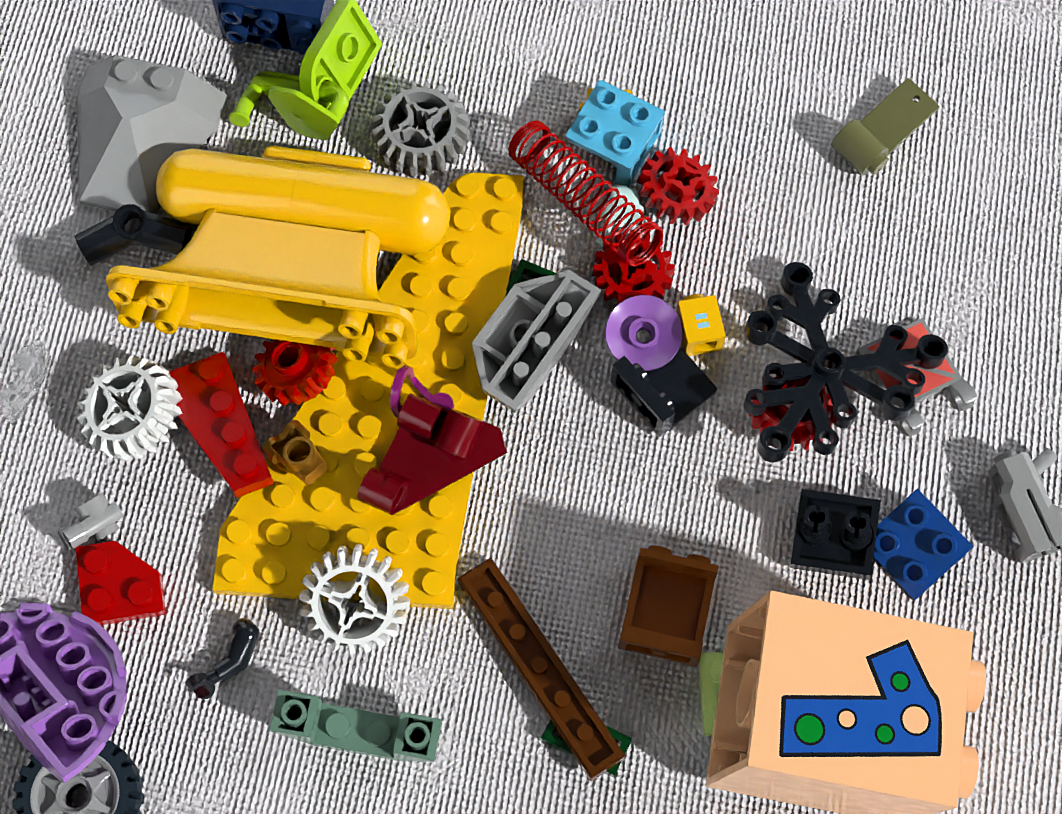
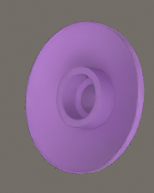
[605,295,682,371]

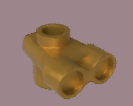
[262,420,328,485]

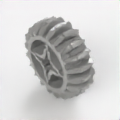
[371,80,470,178]

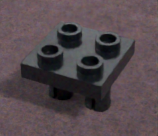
[790,489,881,580]

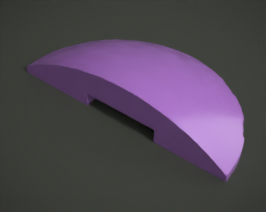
[0,603,127,783]

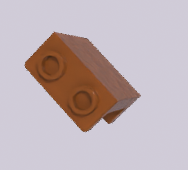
[618,545,719,667]

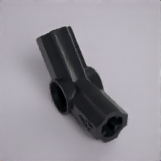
[74,204,193,266]

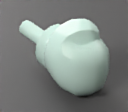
[595,185,644,247]

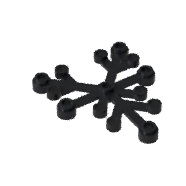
[743,262,948,463]

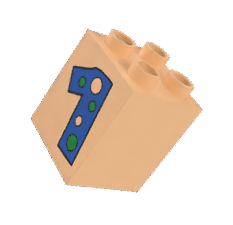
[705,590,986,814]

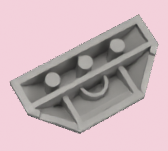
[472,269,601,413]

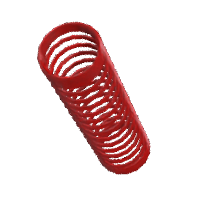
[508,120,663,267]

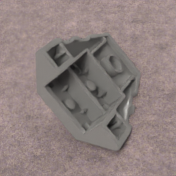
[77,55,228,214]

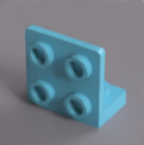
[566,80,665,187]

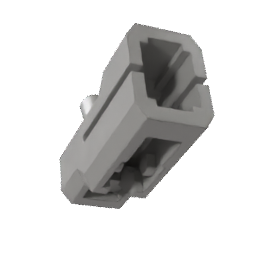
[988,448,1062,564]

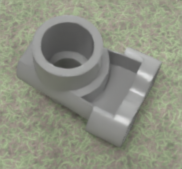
[58,492,124,550]

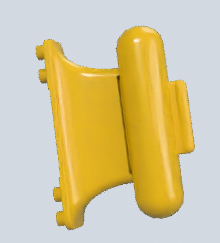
[106,145,450,368]

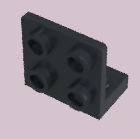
[610,347,717,437]

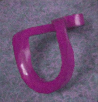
[390,365,455,418]

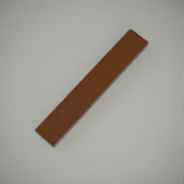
[457,557,626,781]

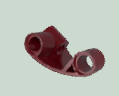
[357,393,508,515]

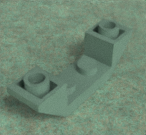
[269,689,442,762]

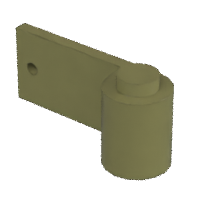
[831,78,940,176]

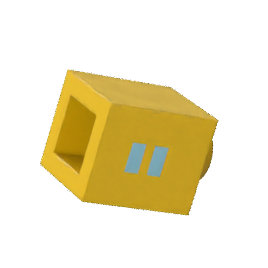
[676,294,726,356]

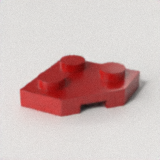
[76,541,166,625]

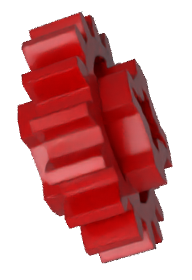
[637,147,719,225]
[592,230,675,305]

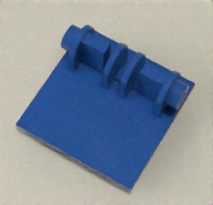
[874,488,974,600]

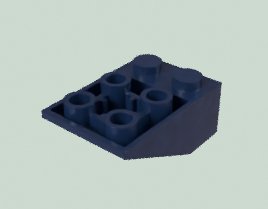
[212,0,334,55]

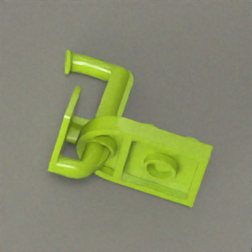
[229,0,383,140]

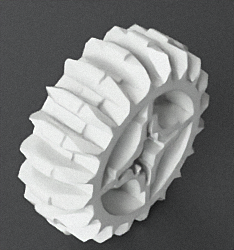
[77,356,183,462]
[299,544,410,655]

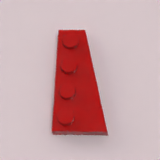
[169,351,274,498]

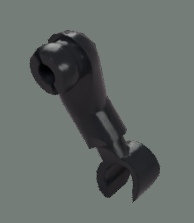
[185,618,260,699]

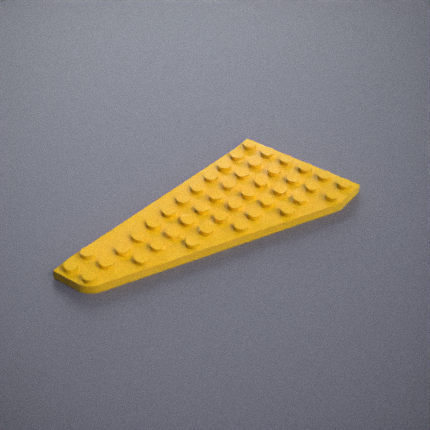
[212,173,524,610]

